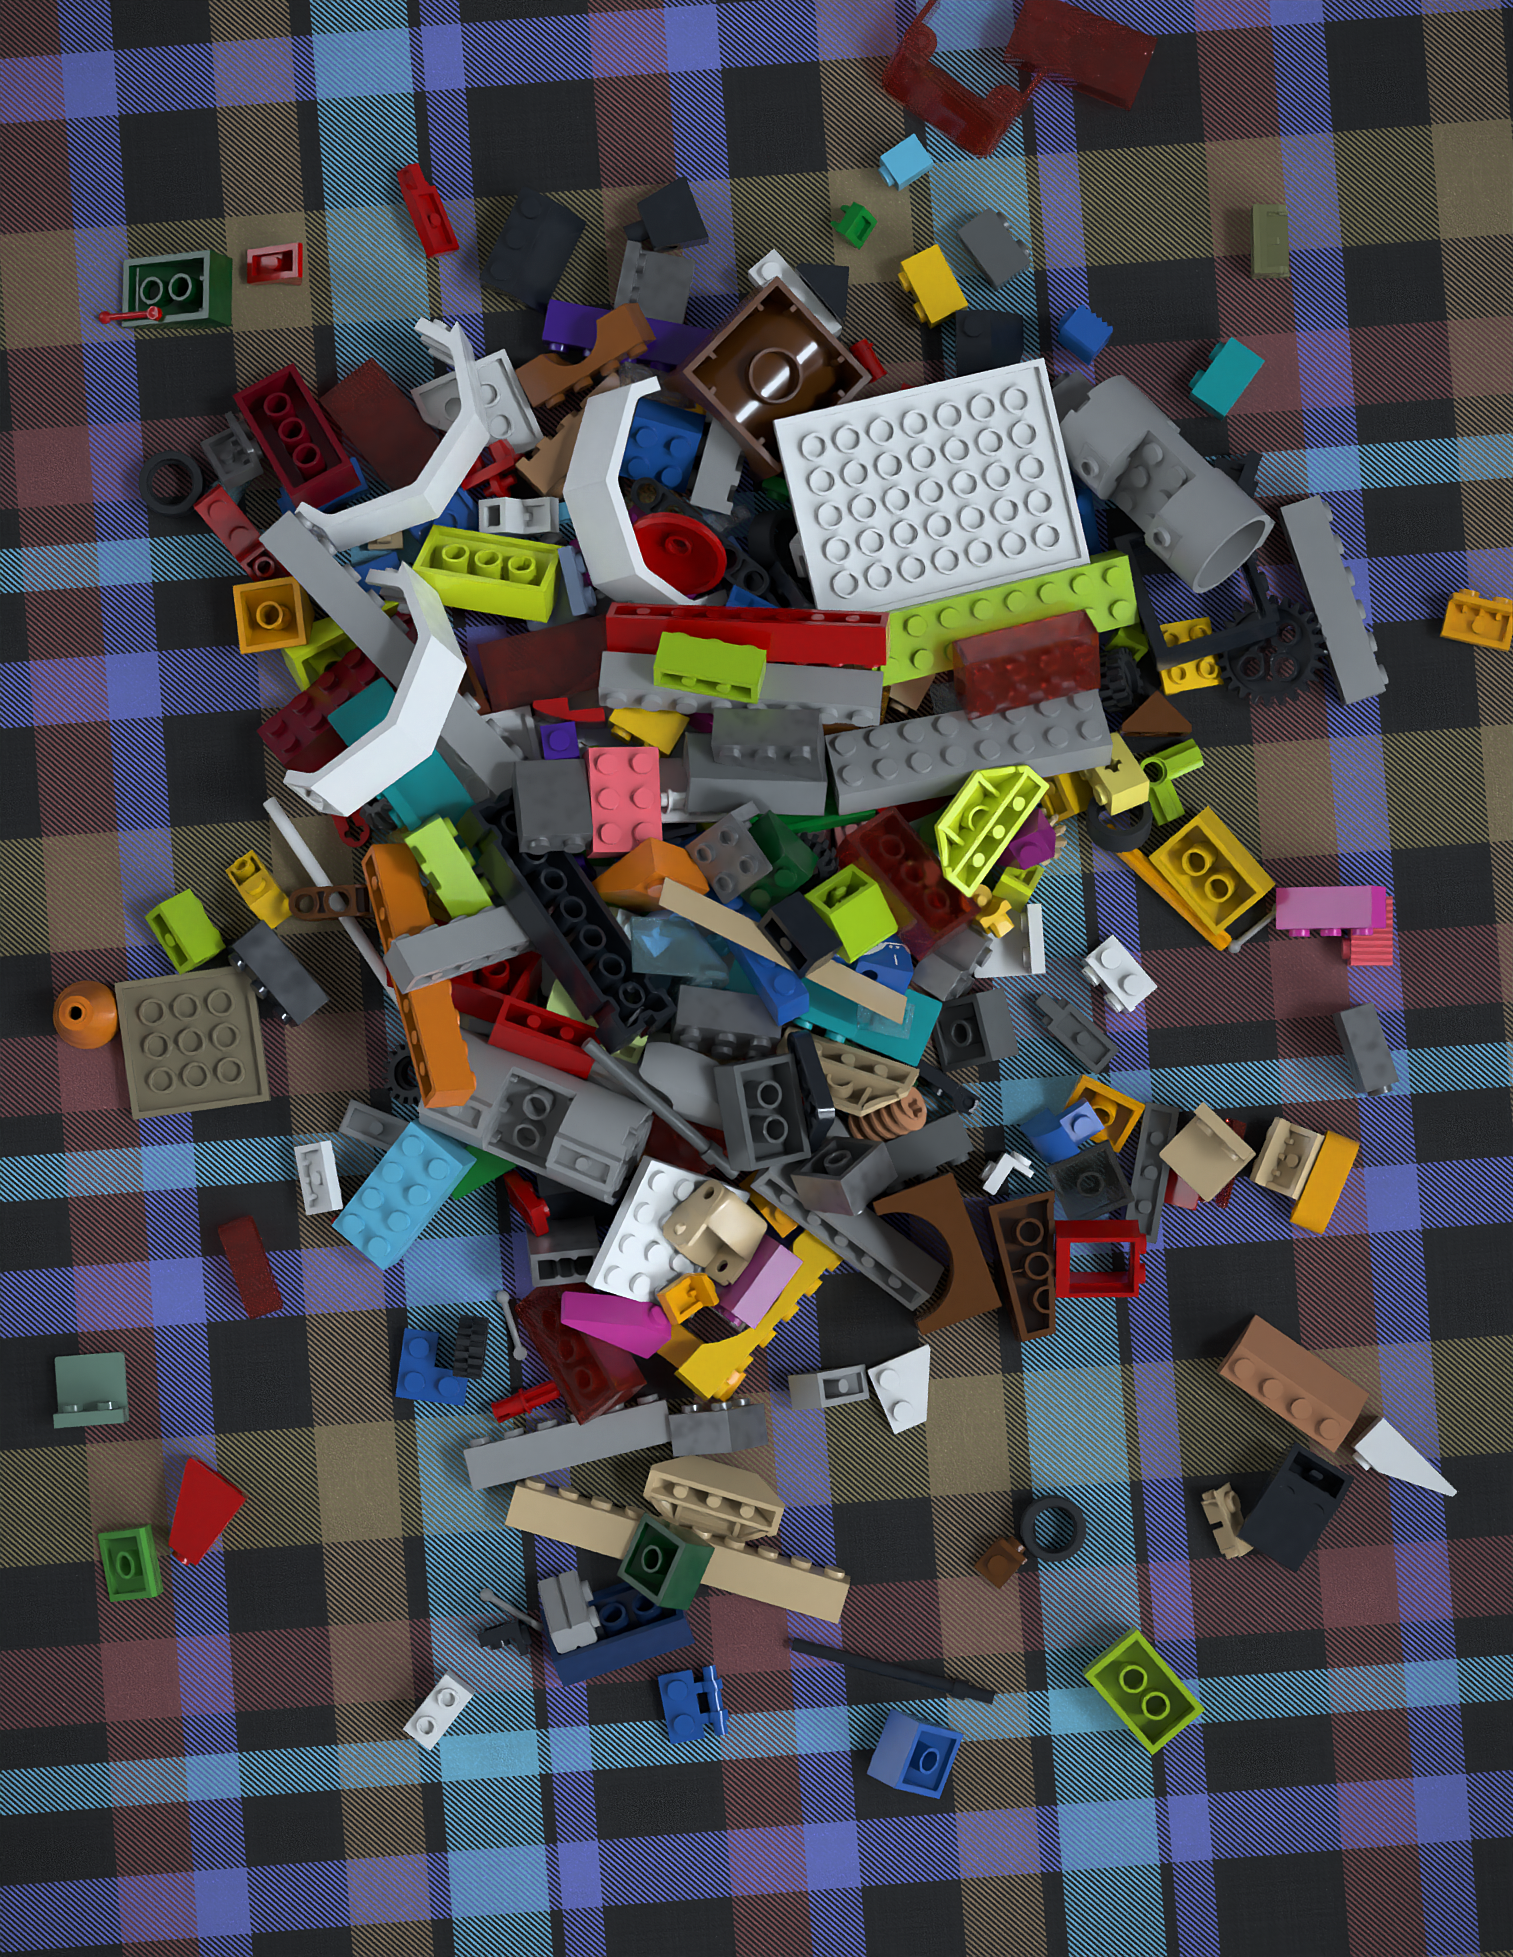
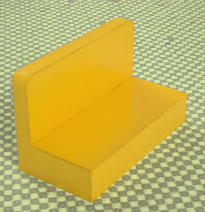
[1040,771,1094,824]

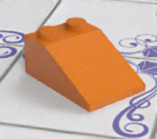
[591,837,709,913]

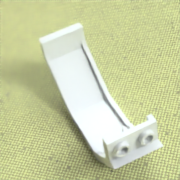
[295,317,490,552]
[563,376,728,606]
[283,561,467,817]

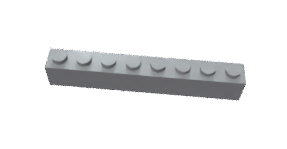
[599,651,884,727]

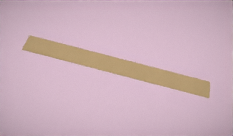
[659,877,907,1025]

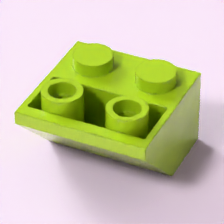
[804,864,898,964]

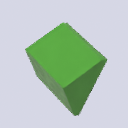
[98,1523,164,1602]

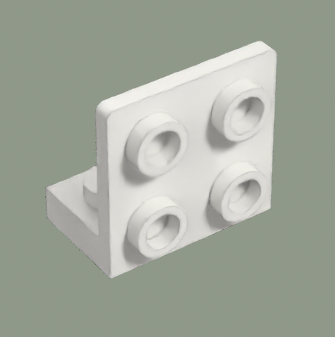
[971,904,1046,978]
[1081,935,1157,1014]

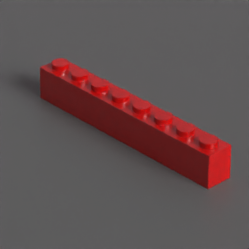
[606,602,891,668]

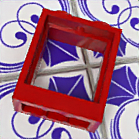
[1054,1220,1147,1298]

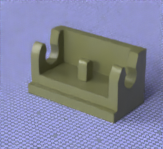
[1250,204,1290,279]

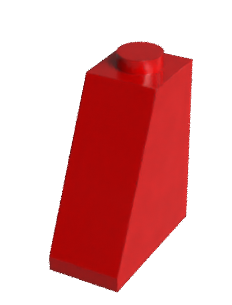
[168,1455,249,1566]

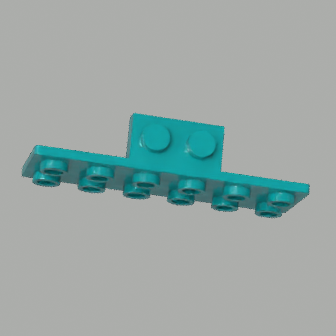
[327,677,482,870]
[725,958,942,1067]

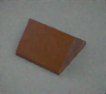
[1117,690,1192,737]

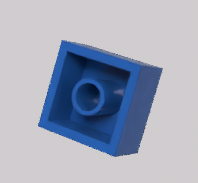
[619,397,706,494]

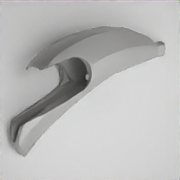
[574,1042,724,1131]

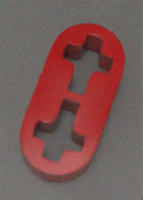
[331,807,371,848]

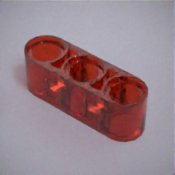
[218,1214,284,1320]

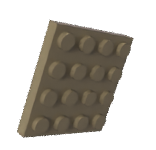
[114,966,271,1120]

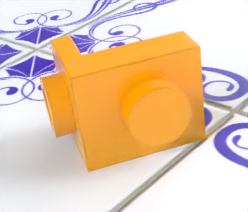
[656,1273,719,1324]

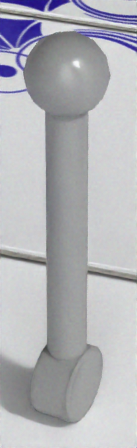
[1227,903,1276,953]
[496,1290,527,1360]
[480,1588,544,1632]

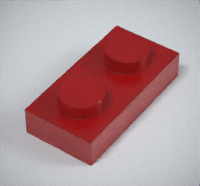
[503,1170,550,1237]

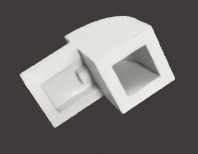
[479,497,559,538]

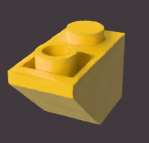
[225,850,297,929]

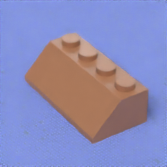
[1216,1314,1369,1453]

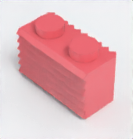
[1341,896,1393,967]

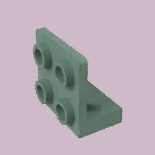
[53,1352,129,1428]

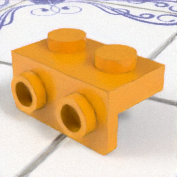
[1440,589,1513,652]

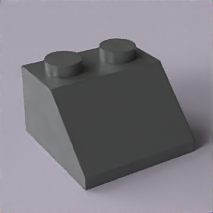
[933,988,1020,1073]

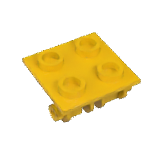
[1159,617,1224,696]

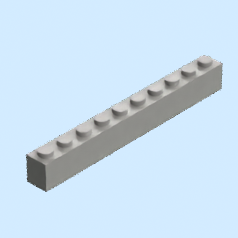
[258,510,529,796]

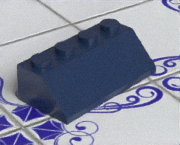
[540,1582,695,1687]

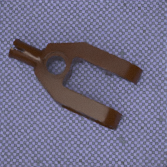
[288,883,429,922]

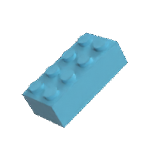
[331,1118,477,1270]

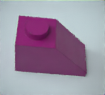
[995,808,1056,870]

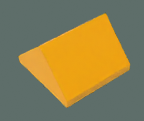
[233,576,315,655]
[1062,1074,1146,1153]

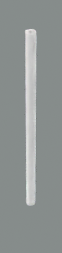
[263,797,399,1009]

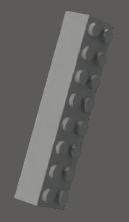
[824,685,1113,816]

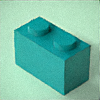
[1188,337,1265,421]

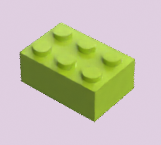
[1082,1626,1205,1755]

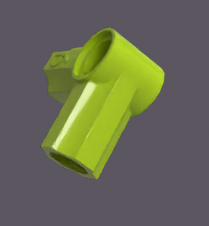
[1138,738,1204,826]

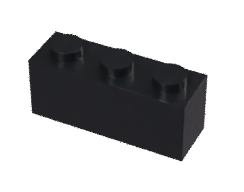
[225,919,329,1028]

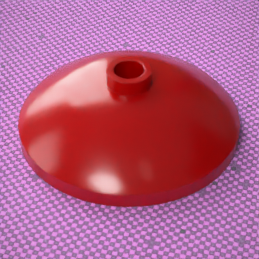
[632,512,727,595]

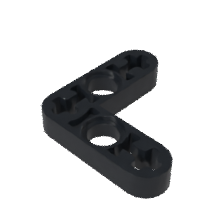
[787,1030,835,1153]

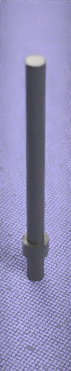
[581,1037,740,1179]

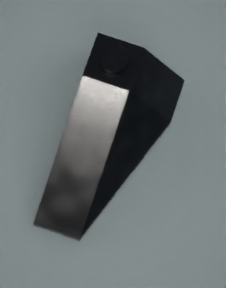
[954,310,1024,378]

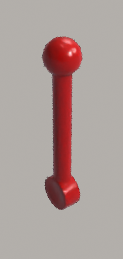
[99,306,162,324]

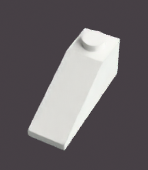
[1350,1416,1457,1497]

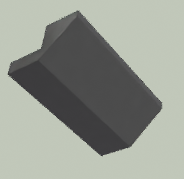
[682,732,827,816]

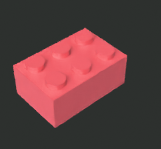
[582,747,662,858]

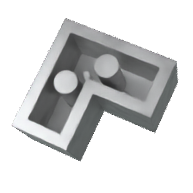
[911,918,993,1001]
[669,1398,768,1457]

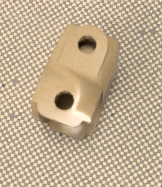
[662,1179,767,1286]

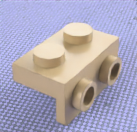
[1250,1117,1325,1201]

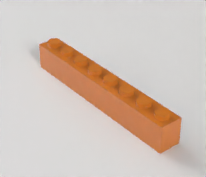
[361,843,476,1108]

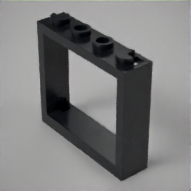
[1113,530,1280,672]

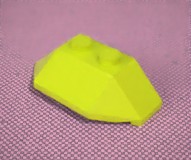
[934,764,1050,898]

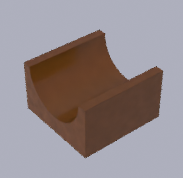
[661,276,872,483]
[871,1171,1002,1336]

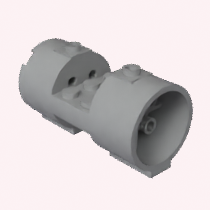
[1059,375,1276,593]
[417,1027,654,1205]

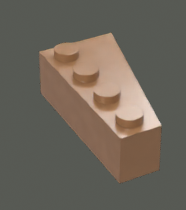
[515,372,639,499]

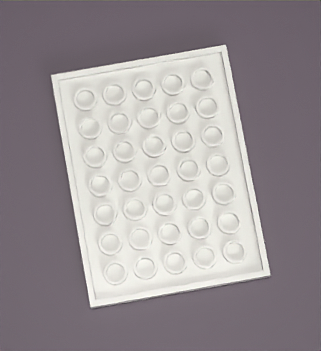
[772,358,1090,612]

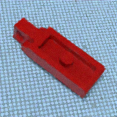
[396,163,460,259]

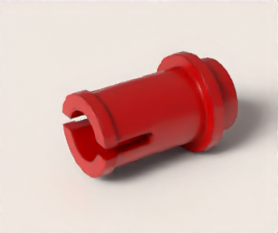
[849,338,888,384]

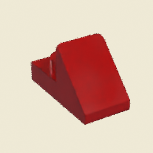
[247,242,303,286]

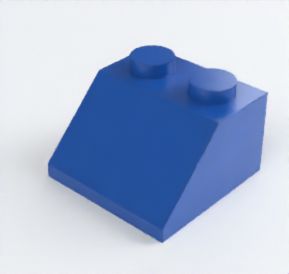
[867,1709,964,1799]

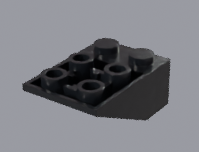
[1236,1442,1354,1573]

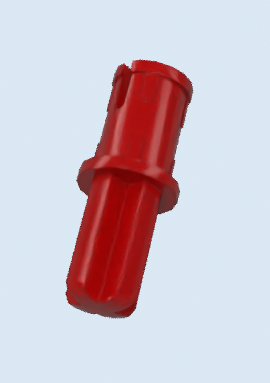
[491,1380,561,1424]

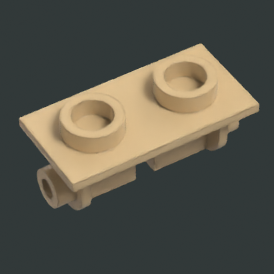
[1201,1483,1253,1559]

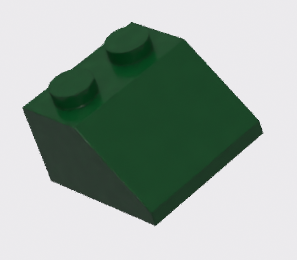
[740,810,819,916]
[617,1512,715,1611]

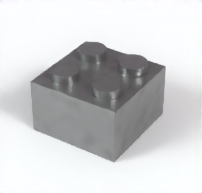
[790,1136,898,1216]

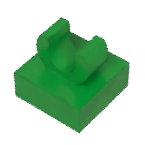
[830,202,878,250]

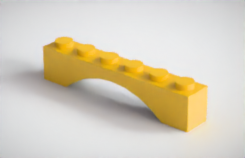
[674,1229,844,1401]

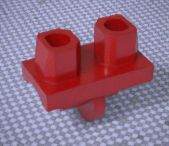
[461,438,526,498]

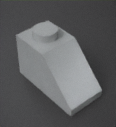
[788,1364,870,1410]

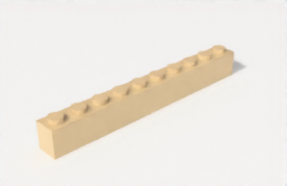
[505,1477,851,1624]

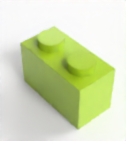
[145,888,226,975]

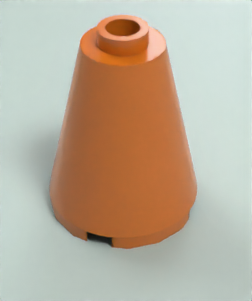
[53,981,120,1049]

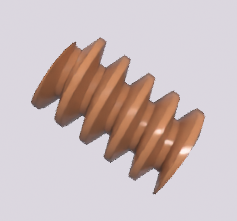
[848,1087,927,1143]

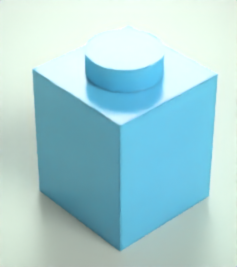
[878,134,933,192]

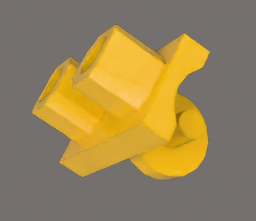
[960,884,1015,939]

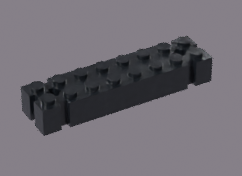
[455,787,678,1055]

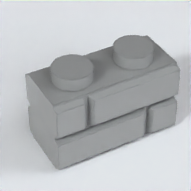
[537,1570,601,1654]

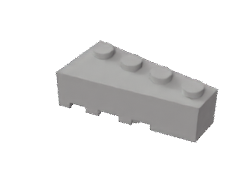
[687,411,746,515]

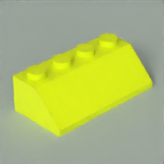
[412,524,565,623]

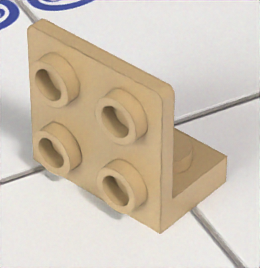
[1159,1102,1256,1202]

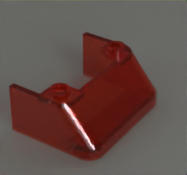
[881,0,1048,158]

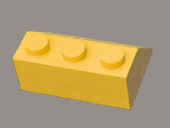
[1148,806,1276,936]

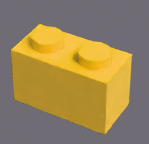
[897,244,968,329]

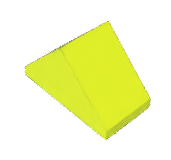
[992,865,1045,913]

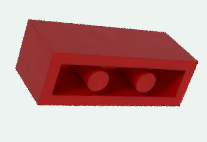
[487,995,601,1079]

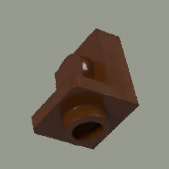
[973,1534,1028,1589]

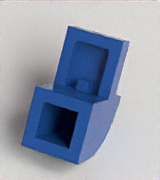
[1019,1097,1105,1163]

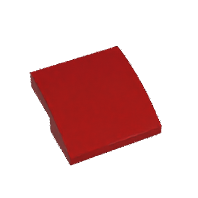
[533,697,606,729]

